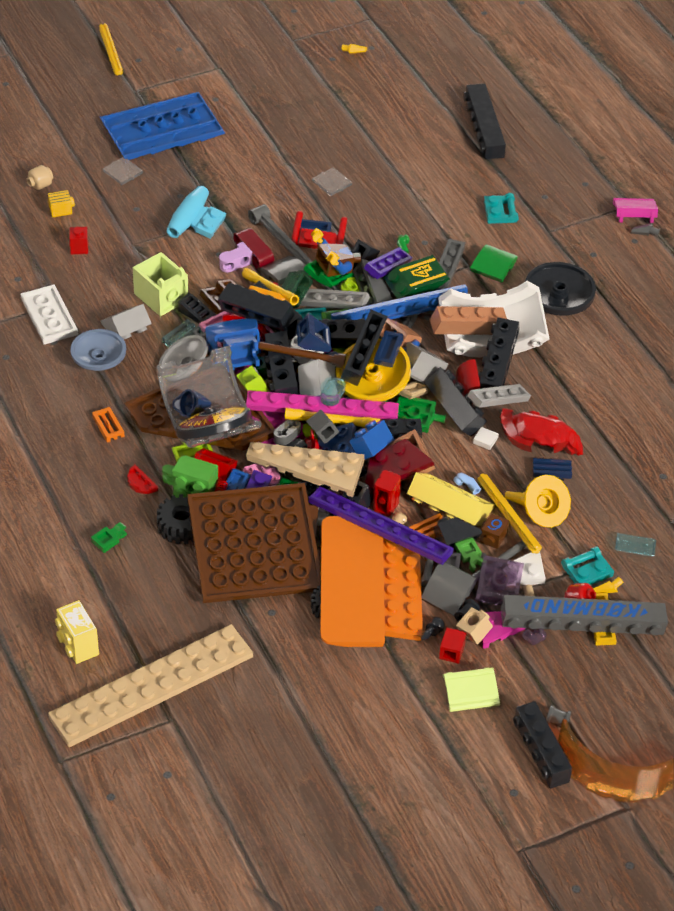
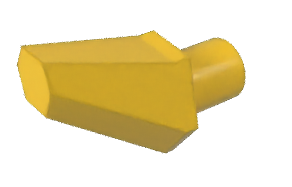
[342,44,367,54]
[593,577,623,593]

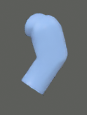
[453,473,481,495]

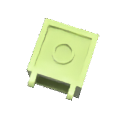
[133,252,188,316]

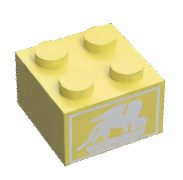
[55,600,99,664]

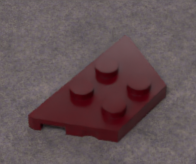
[365,439,435,491]

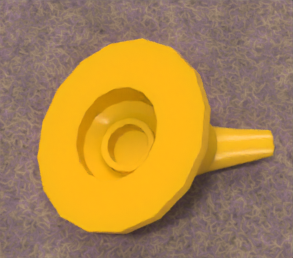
[505,475,571,528]

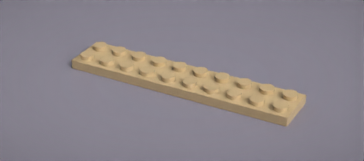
[48,624,253,747]

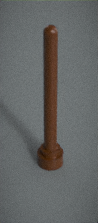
[258,342,346,369]

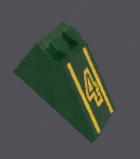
[383,255,450,299]

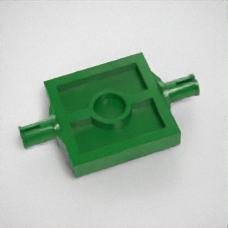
[396,395,446,433]

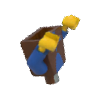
[311,228,361,277]

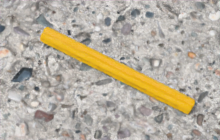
[478,473,542,554]

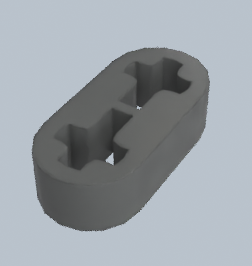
[273,420,301,446]

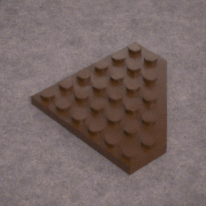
[124,362,275,451]

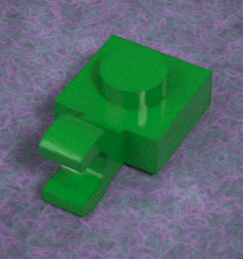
[91,522,127,553]

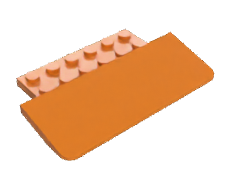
[320,516,423,647]

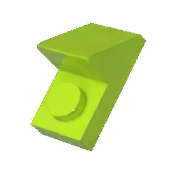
[236,366,270,392]

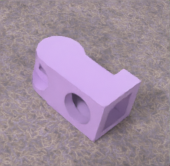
[219,242,252,272]

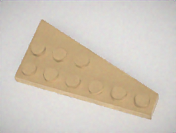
[246,442,364,497]

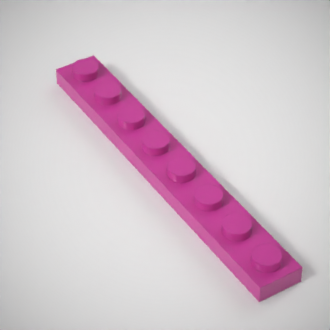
[246,390,399,421]

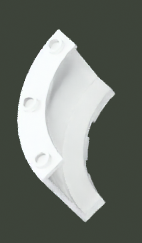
[438,281,549,358]

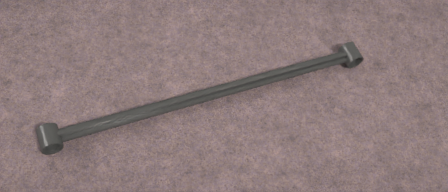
[248,204,382,339]

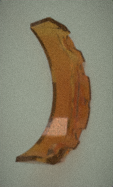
[558,719,674,802]

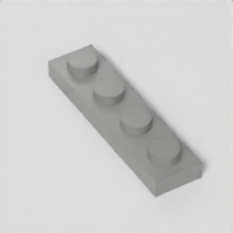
[298,288,370,309]
[468,384,531,408]

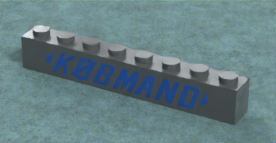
[501,595,668,635]

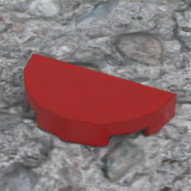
[127,464,158,494]

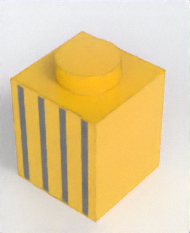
[48,190,75,218]

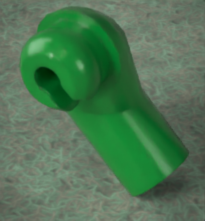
[397,234,410,253]

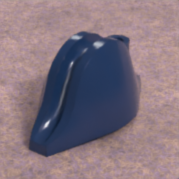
[172,389,211,417]

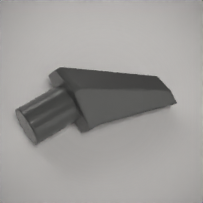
[631,223,660,236]

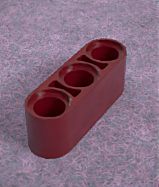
[233,228,275,268]

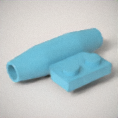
[166,186,226,239]

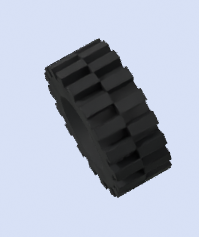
[157,494,194,544]

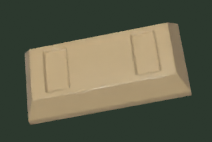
[399,381,430,399]

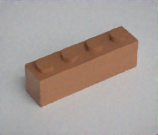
[430,306,507,335]

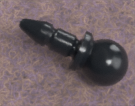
[421,617,445,640]

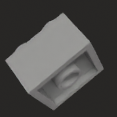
[100,304,152,339]

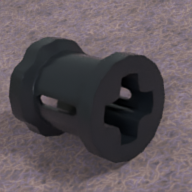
[454,599,480,623]

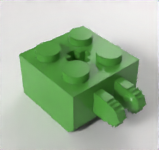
[162,455,218,498]

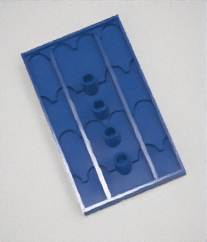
[100,92,225,160]

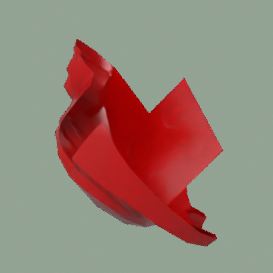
[499,408,583,456]

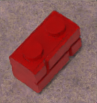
[373,470,401,517]

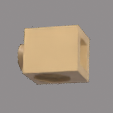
[456,607,493,645]

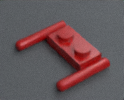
[291,211,347,249]

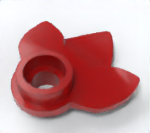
[305,429,320,450]

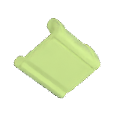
[443,667,500,712]

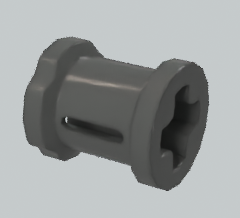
[546,705,572,729]

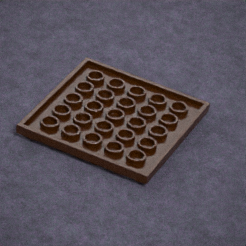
[187,483,321,603]

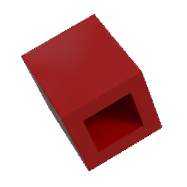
[69,227,89,255]
[439,628,466,664]

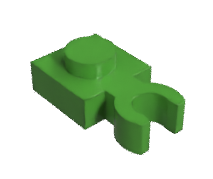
[454,538,485,572]

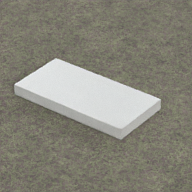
[20,285,78,345]

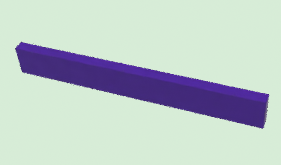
[309,486,453,565]

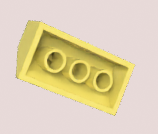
[407,472,495,526]

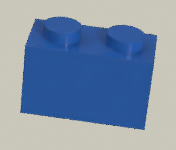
[349,420,395,459]

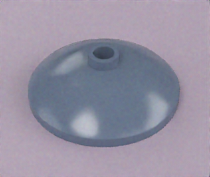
[70,329,126,371]

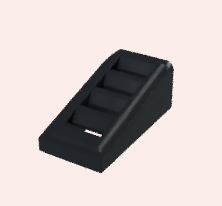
[178,293,216,323]

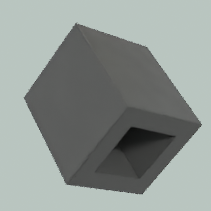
[306,410,339,444]

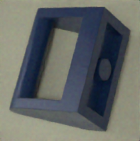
[297,313,331,352]

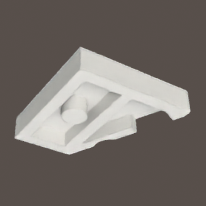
[502,551,546,586]

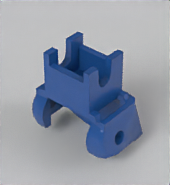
[205,319,261,371]

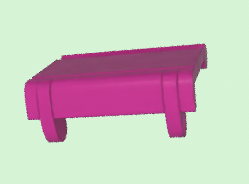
[613,198,658,223]

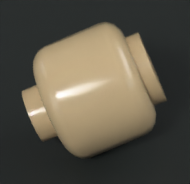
[27,165,53,190]

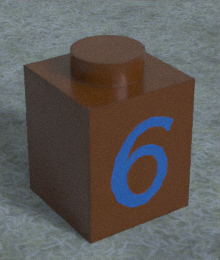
[480,513,509,549]

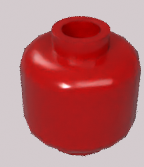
[564,583,596,599]

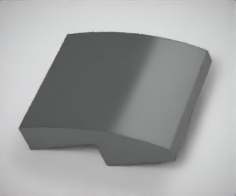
[260,255,307,286]
[422,562,476,616]

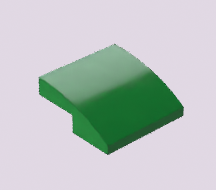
[470,244,518,283]
[303,260,354,288]

